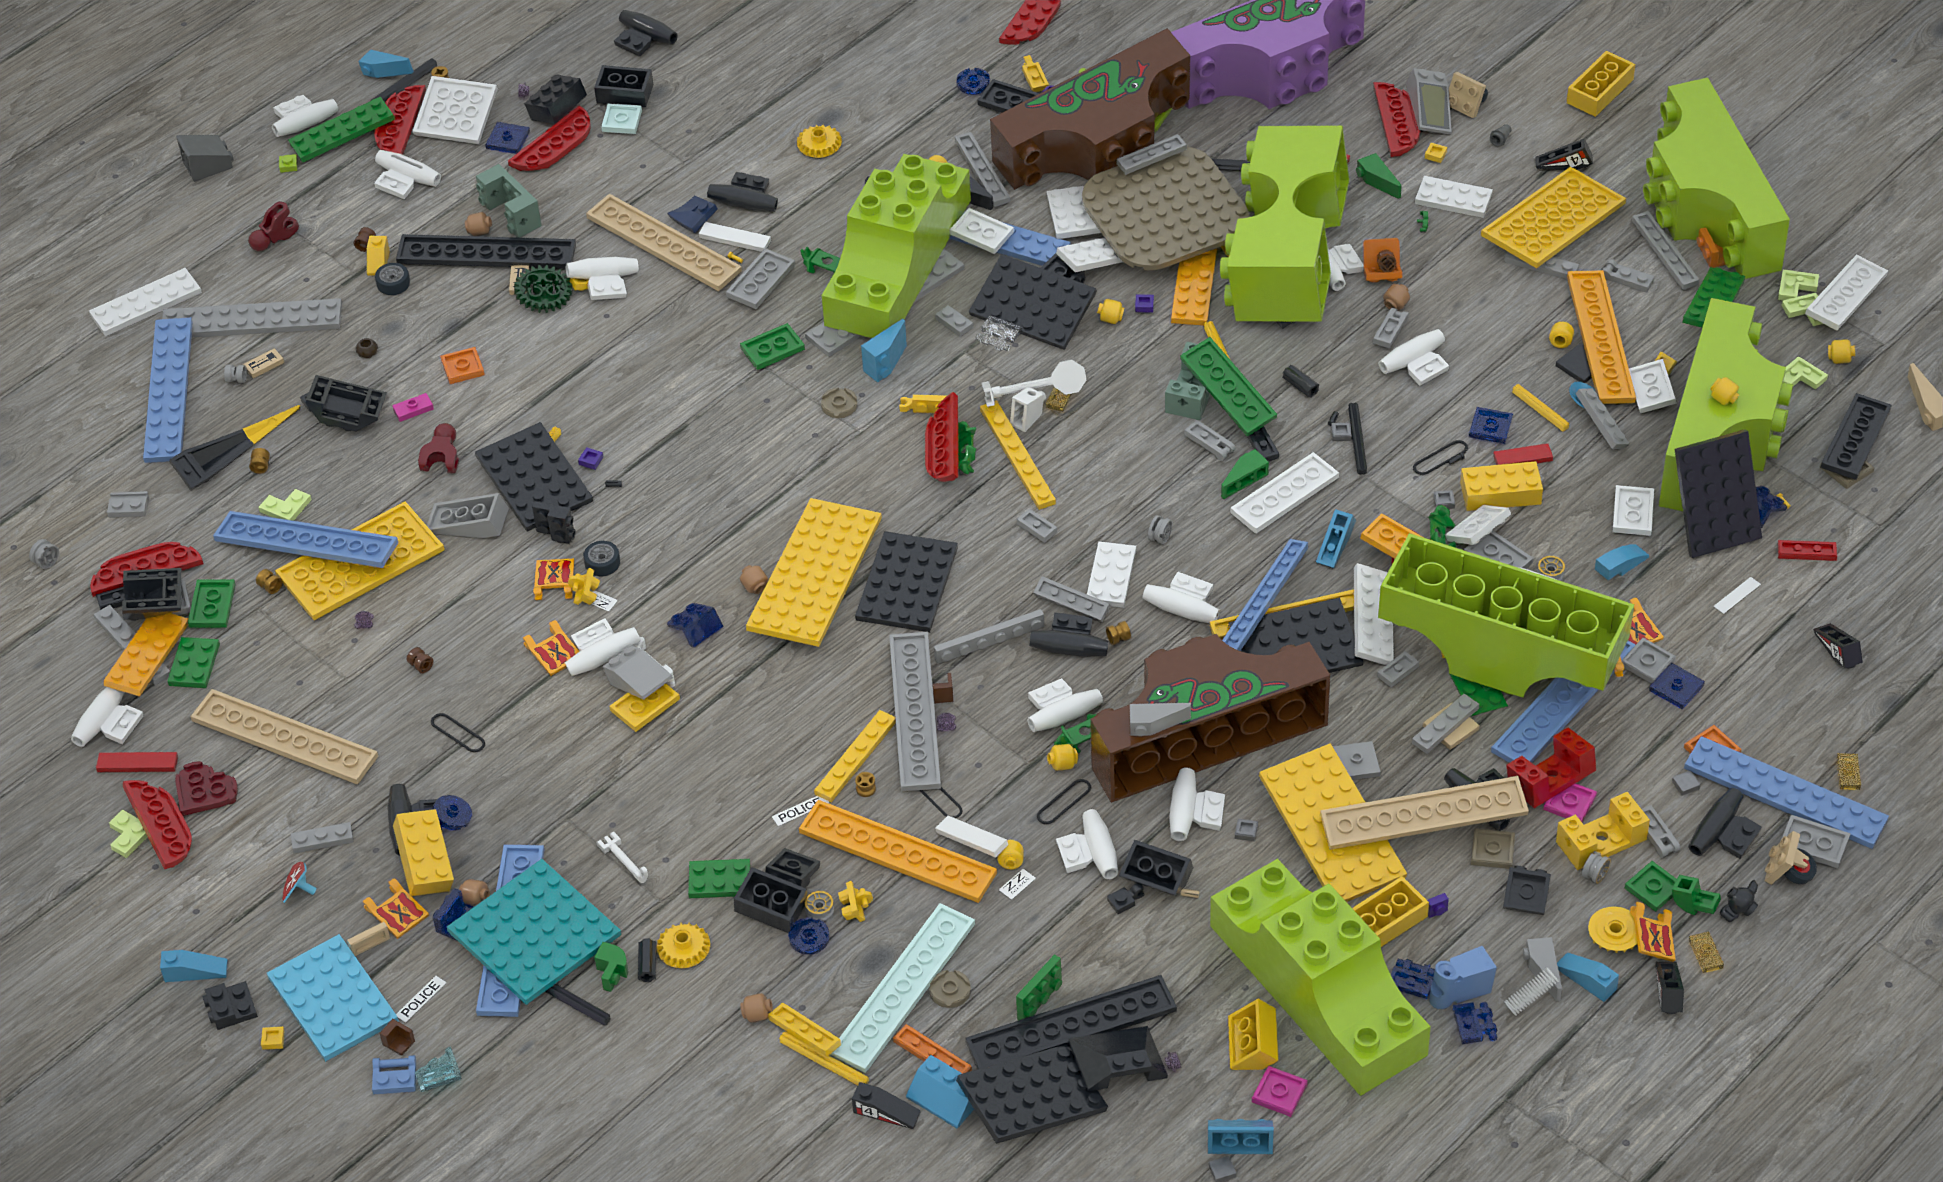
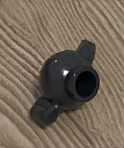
[1720,880,1758,922]

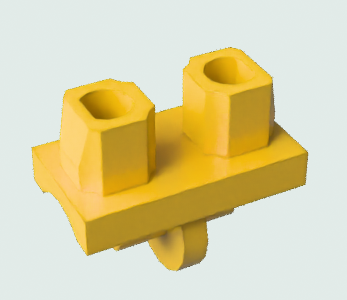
[568,568,600,605]
[838,881,873,922]

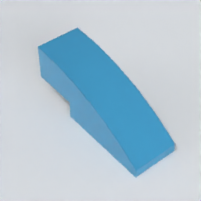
[1595,544,1649,580]

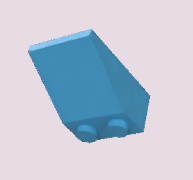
[861,319,907,382]

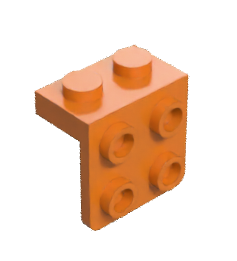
[1696,227,1726,268]
[1363,238,1402,282]

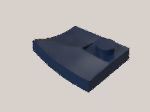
[667,195,718,233]

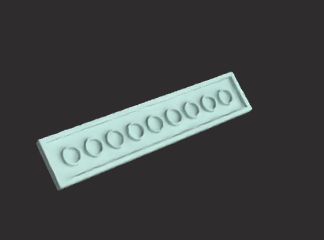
[830,903,975,1073]

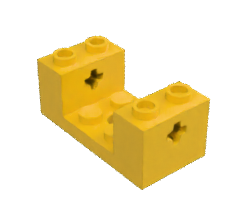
[1556,791,1650,870]

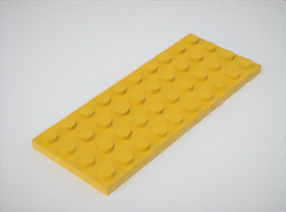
[746,498,882,647]

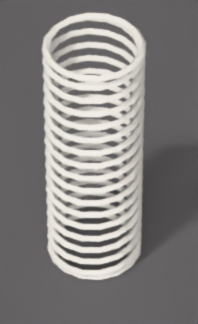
[1504,967,1559,1016]

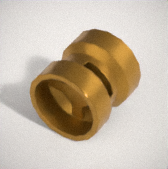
[249,448,270,474]
[256,569,283,594]
[1105,621,1131,645]

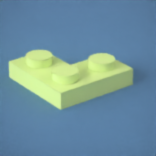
[1778,269,1819,300]
[1781,293,1823,326]
[1784,356,1828,389]
[259,489,312,521]
[109,810,148,858]

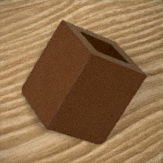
[932,673,954,704]
[379,1019,415,1055]

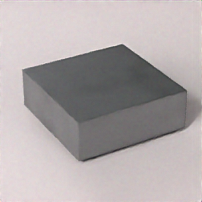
[1331,423,1351,441]
[1434,490,1455,509]
[1672,771,1700,796]
[1235,819,1258,841]
[1209,1156,1236,1182]

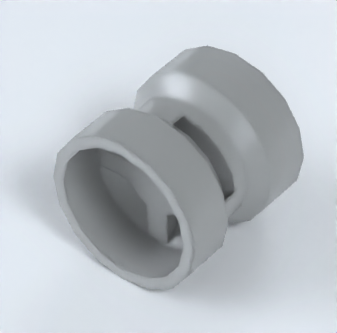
[224,364,247,383]

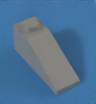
[1130,703,1191,736]
[1523,937,1562,1001]

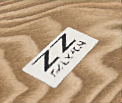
[590,589,618,611]
[999,869,1036,899]

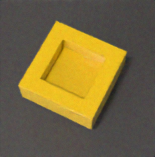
[1425,143,1447,163]
[570,278,589,291]
[1655,352,1677,376]
[261,1027,285,1050]

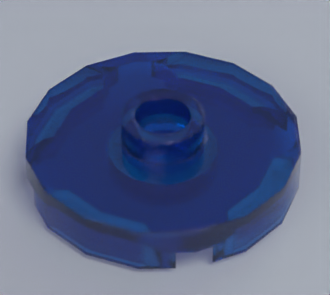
[956,68,990,95]
[432,795,472,831]
[788,917,830,955]

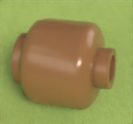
[465,212,492,236]
[1383,284,1410,310]
[740,565,768,594]
[459,879,490,906]
[740,993,773,1022]

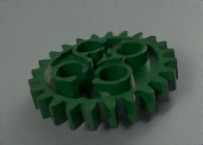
[514,265,572,313]

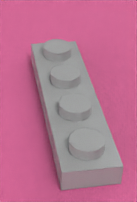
[1117,134,1187,175]
[1505,252,1579,279]
[1576,388,1629,449]
[1033,576,1110,623]
[1412,694,1479,754]

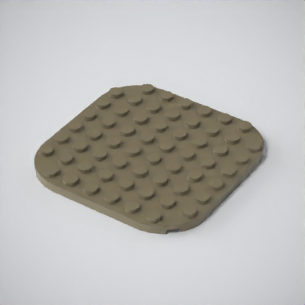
[1082,147,1249,270]

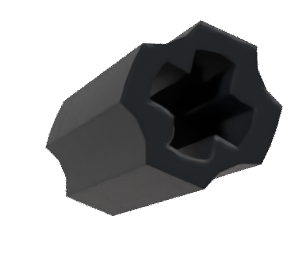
[1282,365,1319,398]
[638,938,657,983]

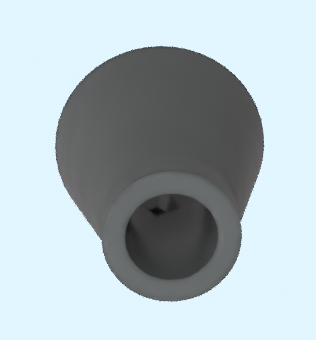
[1490,124,1512,146]

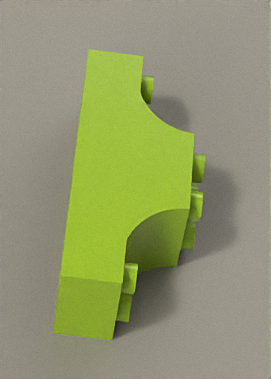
[1643,78,1790,279]
[821,154,971,338]
[1659,298,1793,511]
[1378,533,1634,698]
[1210,858,1431,1096]

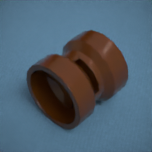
[353,227,376,252]
[1377,250,1397,272]
[406,647,434,673]

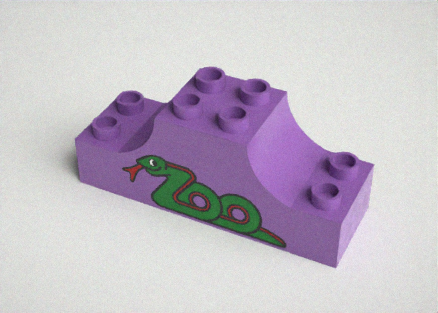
[1171,0,1365,109]

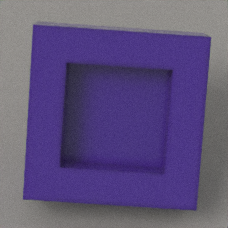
[1135,294,1154,312]
[578,447,603,470]
[1427,893,1449,918]

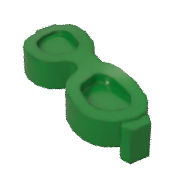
[1417,211,1428,232]

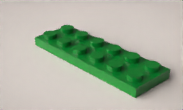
[288,97,395,163]
[1682,267,1746,328]
[1180,337,1277,437]

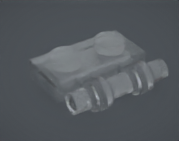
[975,315,1022,351]

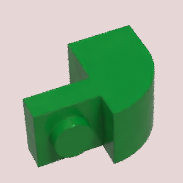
[1672,874,1721,915]
[594,942,628,992]

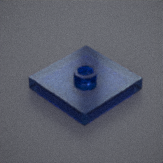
[485,122,530,154]
[1469,407,1513,444]
[1649,663,1705,709]

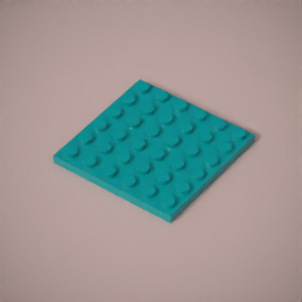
[447,859,621,1005]

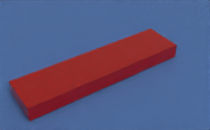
[96,752,178,772]

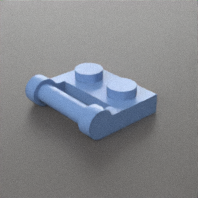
[372,1055,416,1095]

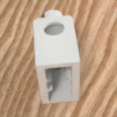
[1010,387,1046,432]

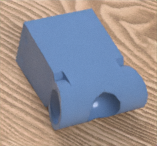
[1429,946,1497,1009]

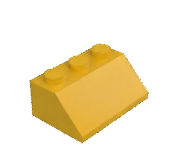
[1228,998,1278,1070]

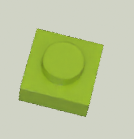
[279,154,297,173]

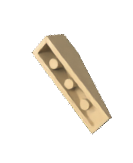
[1908,363,1943,431]

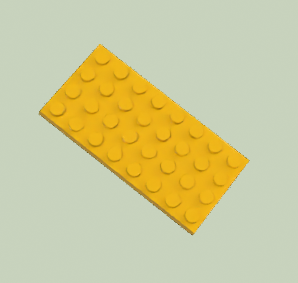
[1481,167,1626,269]
[275,501,445,620]
[1259,743,1407,902]

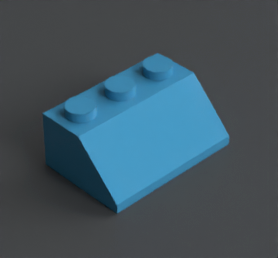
[906,1055,974,1129]
[1208,1119,1274,1154]

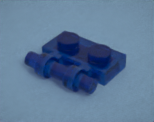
[1391,958,1435,999]
[1452,1002,1498,1044]

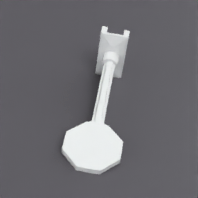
[982,359,1086,407]

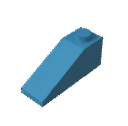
[358,50,414,78]
[1316,509,1356,568]
[160,950,228,982]
[1557,952,1619,1002]

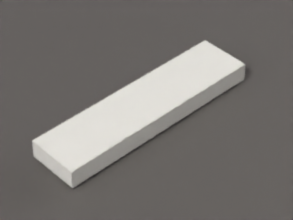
[699,222,771,252]
[935,816,1009,857]

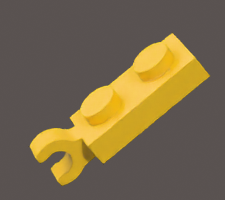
[1022,55,1049,92]
[899,394,946,413]

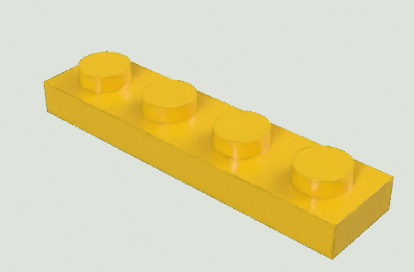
[768,1003,841,1057]

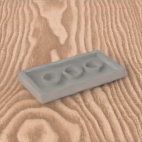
[726,248,795,309]

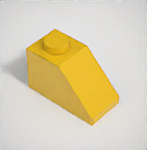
[367,236,390,276]

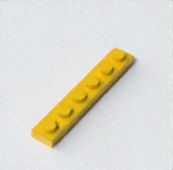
[814,710,896,803]

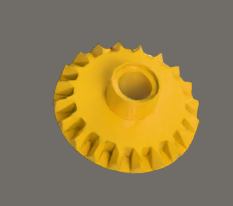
[797,124,842,158]
[1588,907,1638,953]
[657,922,710,968]

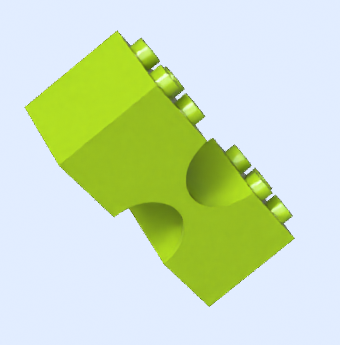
[1220,126,1349,322]

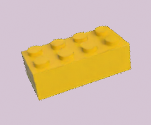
[1567,51,1635,117]
[1460,462,1543,511]
[393,809,454,896]
[1352,876,1429,947]

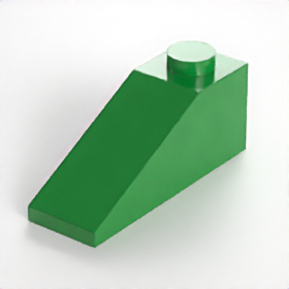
[1356,153,1402,199]
[1221,449,1269,499]

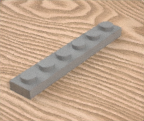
[955,132,1010,207]
[1632,211,1699,290]
[94,605,170,685]
[934,609,1044,664]

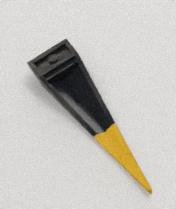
[169,405,300,491]

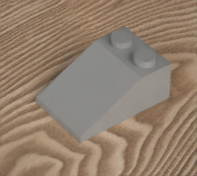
[603,645,673,700]

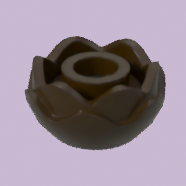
[355,338,378,359]

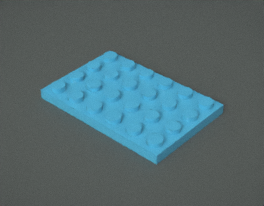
[267,934,399,1062]

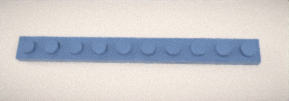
[1222,539,1308,651]

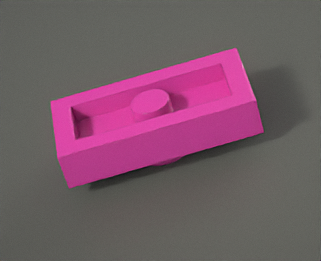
[392,393,434,422]

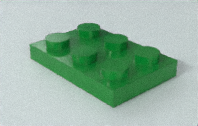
[740,323,805,370]
[188,579,236,628]
[167,637,220,688]
[1449,674,1508,716]
[688,859,751,899]
[1016,954,1062,1020]

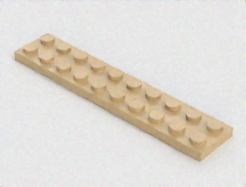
[586,194,742,291]
[191,689,378,785]
[1320,776,1529,850]

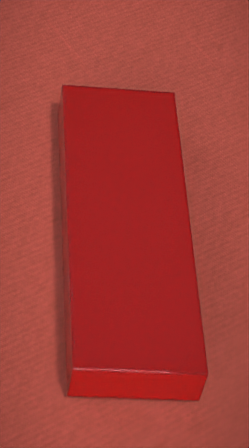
[1493,443,1553,465]
[1777,540,1837,561]

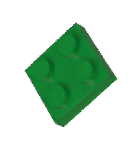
[1624,861,1677,912]

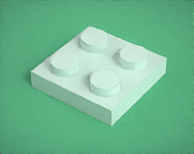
[601,104,642,134]

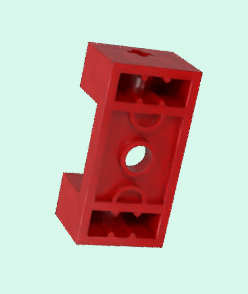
[1506,727,1596,809]

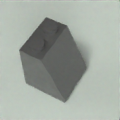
[176,135,234,182]

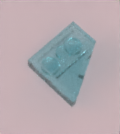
[415,1046,462,1092]

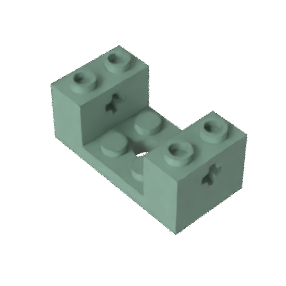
[476,164,542,238]
[1165,342,1222,420]

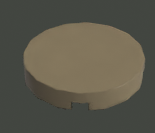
[821,388,857,418]
[929,970,971,1008]

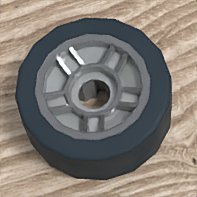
[375,263,410,295]
[583,540,620,577]

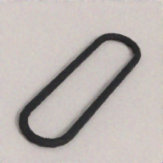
[1413,440,1468,475]
[431,713,485,752]
[1037,779,1091,824]
[919,787,963,819]

